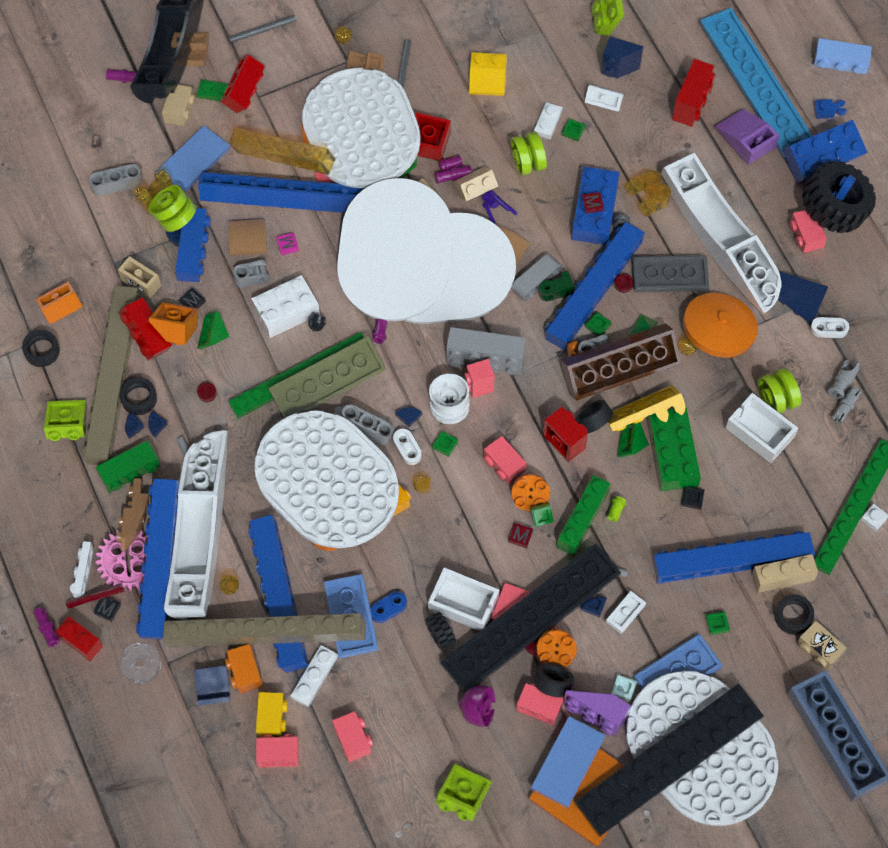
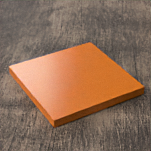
[529,749,624,848]

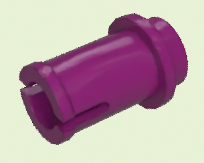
[438,155,463,172]
[372,319,388,344]

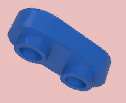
[833,175,856,201]
[370,592,407,623]

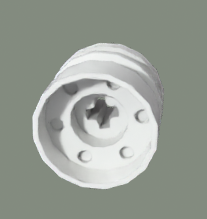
[429,373,470,424]

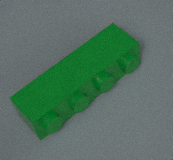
[557,475,611,556]

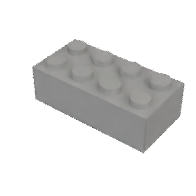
[447,327,526,375]

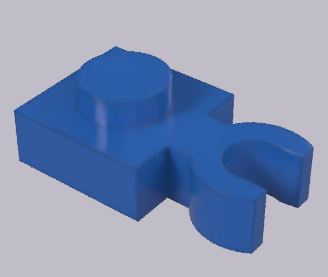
[814,99,847,119]

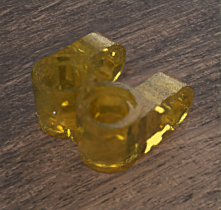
[133,169,173,214]
[624,170,671,216]

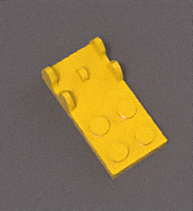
[606,385,685,431]

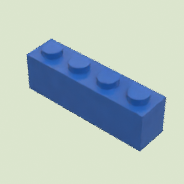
[175,208,211,282]

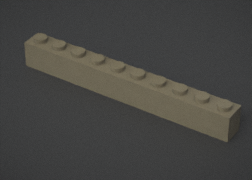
[82,286,140,465]
[163,613,366,648]

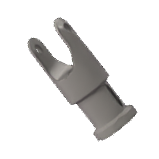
[828,360,860,400]

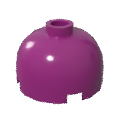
[459,686,496,727]

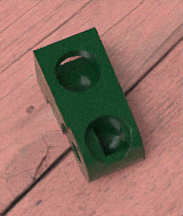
[539,271,574,302]

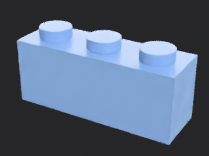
[814,38,872,74]

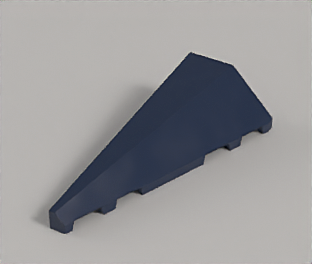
[778,271,828,326]

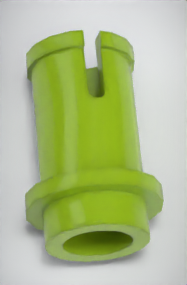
[606,496,626,522]

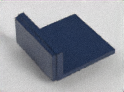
[194,665,230,706]

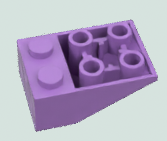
[715,109,779,165]
[563,691,631,737]

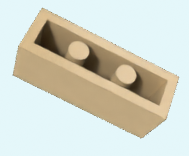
[752,554,818,593]

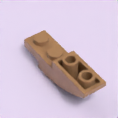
[117,478,148,551]

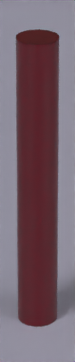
[66,584,124,609]

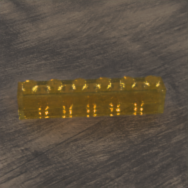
[229,127,336,175]

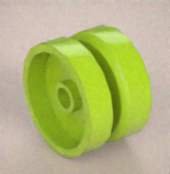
[510,131,547,176]
[148,185,196,232]
[757,367,801,414]

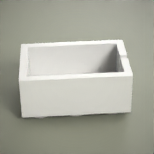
[251,275,320,338]
[726,393,798,463]
[428,568,499,631]

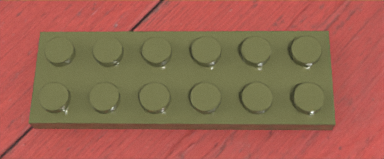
[268,336,386,419]

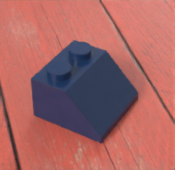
[601,37,644,78]

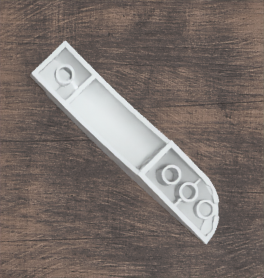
[661,153,781,314]
[164,430,228,621]

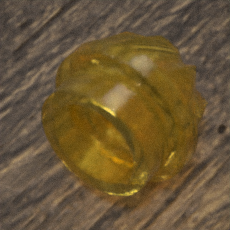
[335,26,352,44]
[678,336,697,355]
[413,474,431,494]
[219,575,239,595]

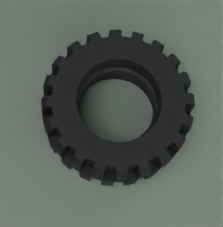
[802,161,876,233]

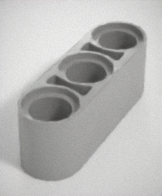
[89,164,143,196]
[511,254,562,301]
[340,405,394,445]

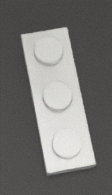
[290,645,339,707]

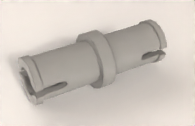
[832,386,862,424]

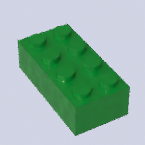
[647,407,701,492]

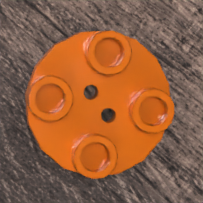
[511,474,550,512]
[537,629,577,666]

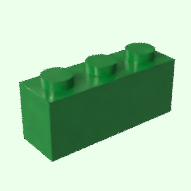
[96,440,160,493]

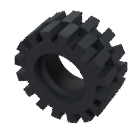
[425,611,457,651]

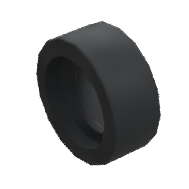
[22,329,60,367]
[119,377,157,415]
[575,400,613,434]
[775,595,814,635]
[533,663,574,698]

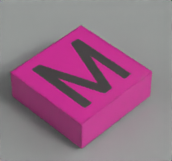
[276,233,299,256]

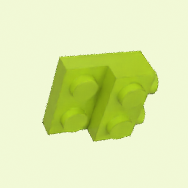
[592,0,624,36]
[44,400,87,441]
[436,764,492,821]

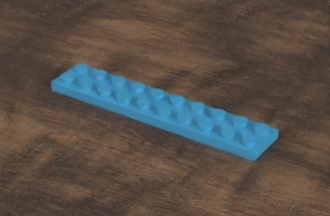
[700,8,813,159]

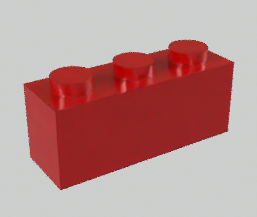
[220,54,265,113]
[119,298,172,361]

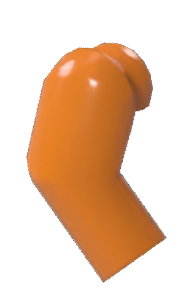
[566,340,579,357]

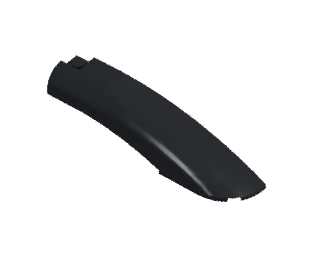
[130,0,204,104]

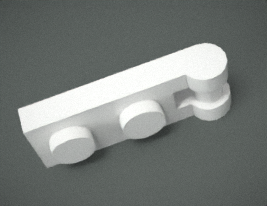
[70,541,94,598]

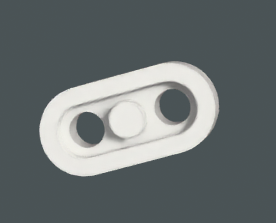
[810,317,849,338]
[393,429,422,465]

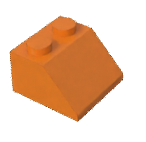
[149,302,198,345]

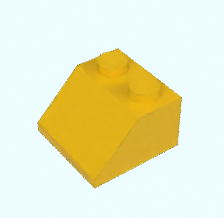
[469,52,507,96]

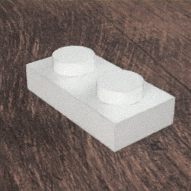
[585,84,624,112]
[534,102,563,140]
[606,591,646,635]

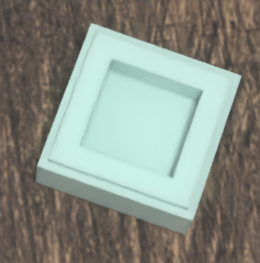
[611,675,637,701]

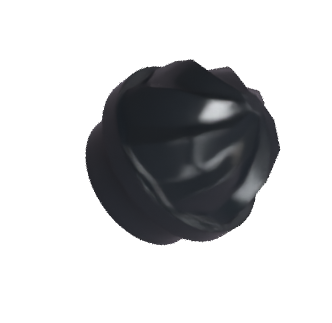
[308,313,326,332]

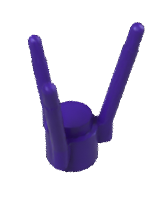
[482,190,518,225]

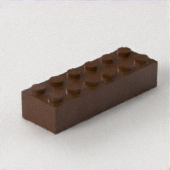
[561,323,682,401]

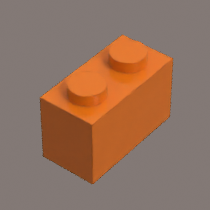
[36,281,83,324]
[225,644,263,694]

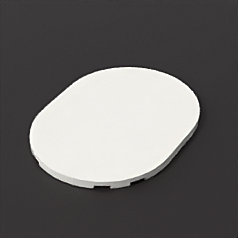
[302,68,421,188]
[337,178,453,321]
[404,213,516,324]
[255,410,399,548]
[626,671,778,826]

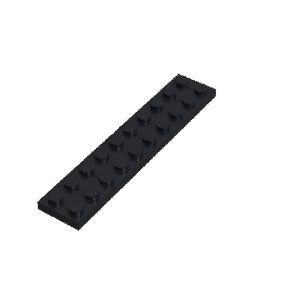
[440,543,621,694]
[574,683,764,838]

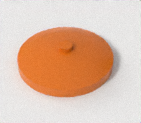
[683,293,758,358]

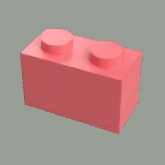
[789,210,827,253]
[464,359,495,398]
[483,436,527,484]
[516,683,564,726]
[332,711,373,763]
[256,734,299,768]

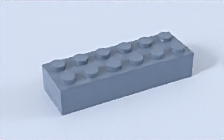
[788,670,888,802]

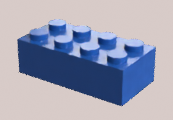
[783,120,868,184]
[572,167,620,245]

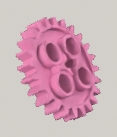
[96,530,148,592]

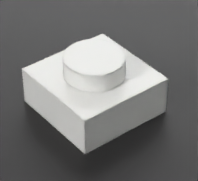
[861,504,888,532]

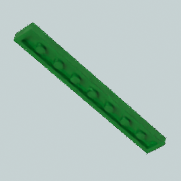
[228,332,365,419]
[815,439,888,576]

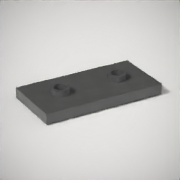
[632,255,709,292]

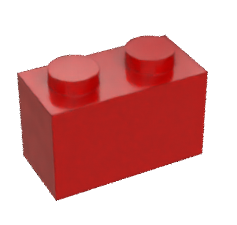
[55,616,103,661]

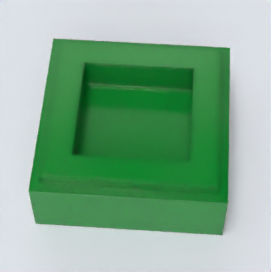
[562,119,586,142]
[585,312,612,337]
[432,431,458,457]
[530,502,554,528]
[705,611,730,636]

